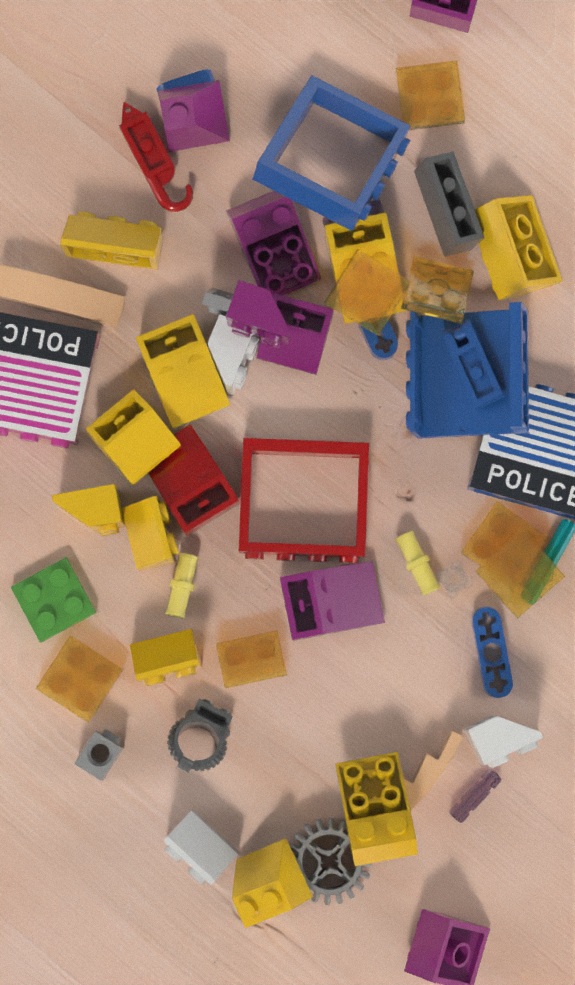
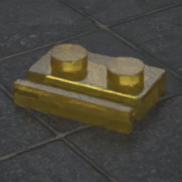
[216,630,287,689]

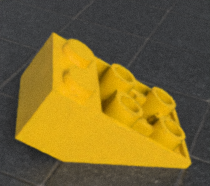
[324,213,405,325]
[135,314,231,429]
[335,751,418,867]

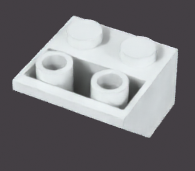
[208,314,259,395]
[463,716,543,768]
[163,809,239,885]

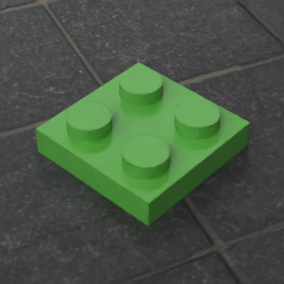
[11,557,96,643]

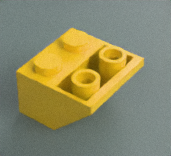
[86,389,181,485]
[121,496,179,571]
[129,629,202,686]

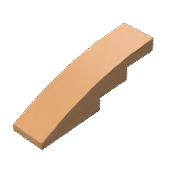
[0,264,125,328]
[404,731,464,810]

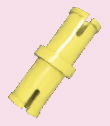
[395,531,441,596]
[165,553,199,619]

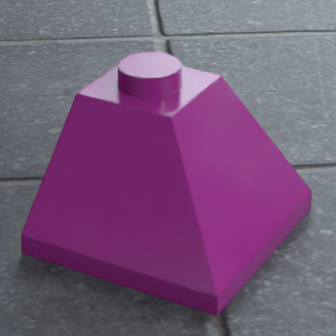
[158,80,230,152]

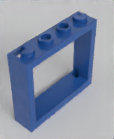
[252,75,411,231]

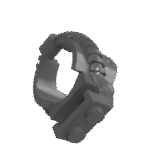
[167,699,233,773]

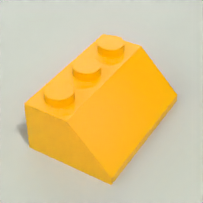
[474,195,563,300]
[60,211,163,270]

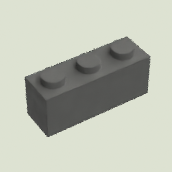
[414,151,484,257]

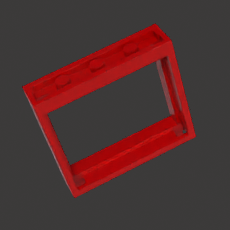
[238,438,369,563]

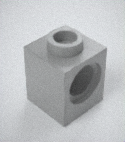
[75,729,124,781]

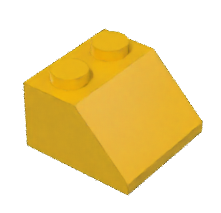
[51,484,126,536]
[232,838,313,928]

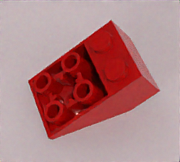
[148,424,240,537]

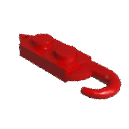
[119,102,193,212]

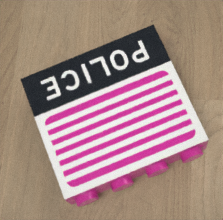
[0,312,100,449]

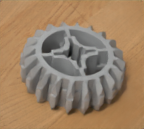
[289,817,372,905]

